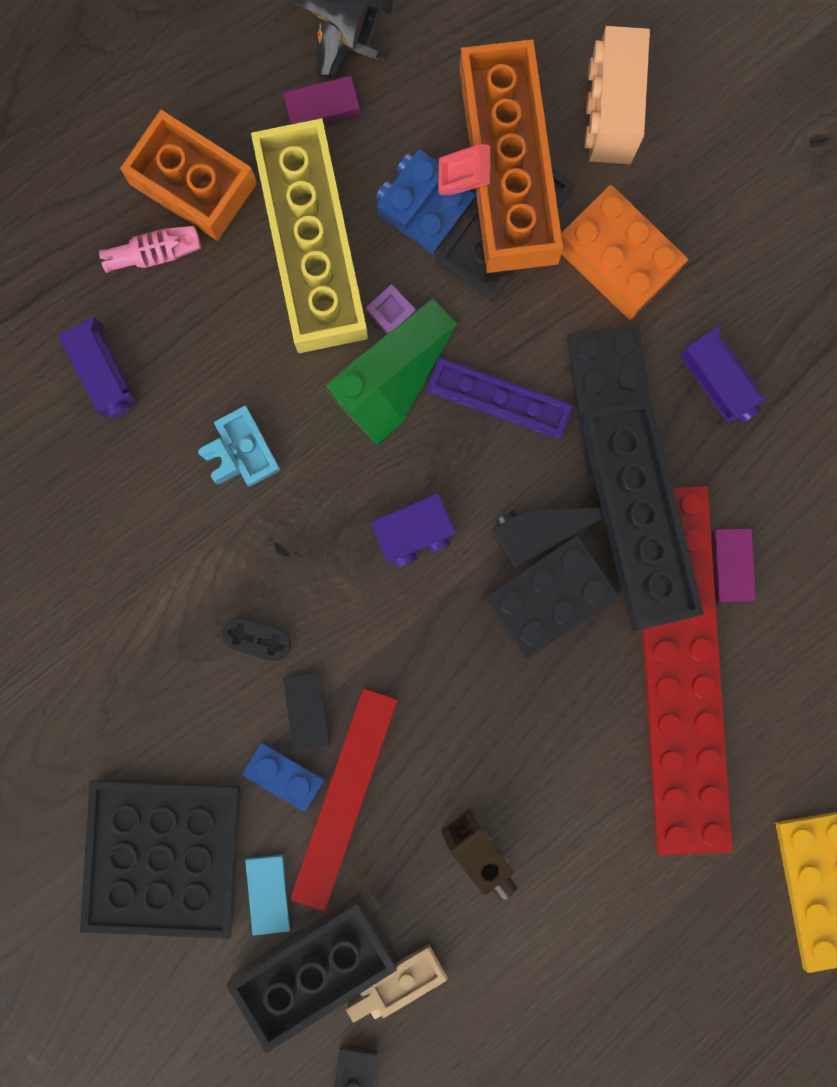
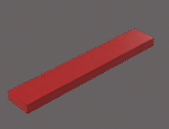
[290,688,398,912]

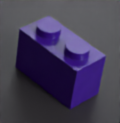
[371,494,456,568]

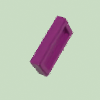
[283,76,360,125]
[713,529,756,602]

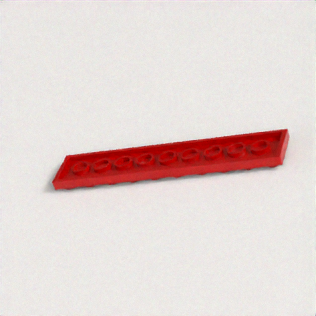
[642,486,732,856]

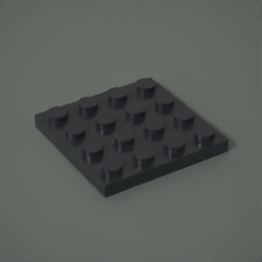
[80,780,240,939]

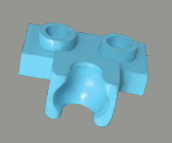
[198,405,281,487]

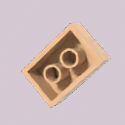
[584,26,650,164]

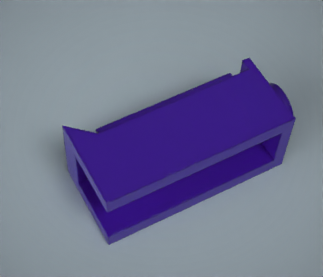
[58,316,138,418]
[679,325,768,424]

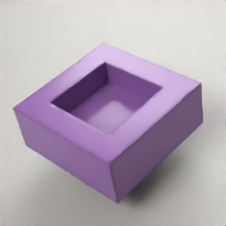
[365,284,416,334]

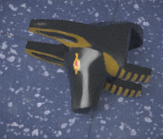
[289,0,393,78]

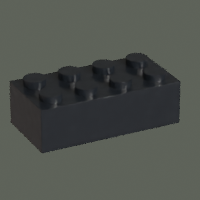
[226,895,398,1053]

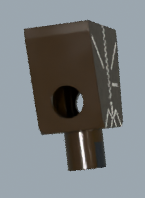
[441,809,517,901]

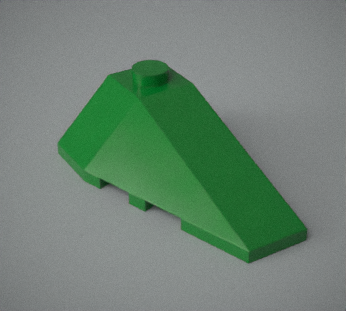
[326,299,457,446]

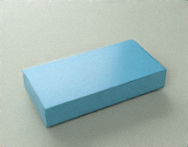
[245,854,291,935]

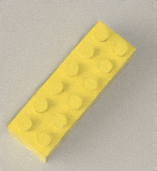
[251,118,368,353]

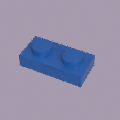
[242,742,325,812]

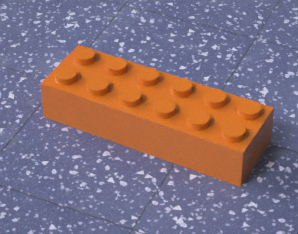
[460,39,563,273]

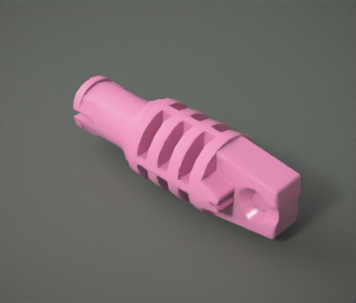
[99,226,202,273]

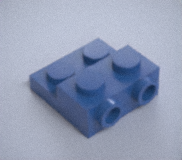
[375,149,476,255]

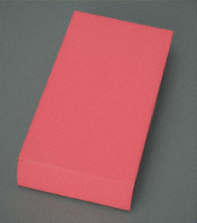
[439,144,490,196]

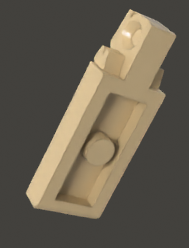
[346,944,448,1023]

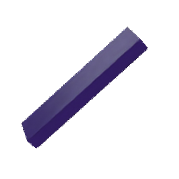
[427,357,573,440]

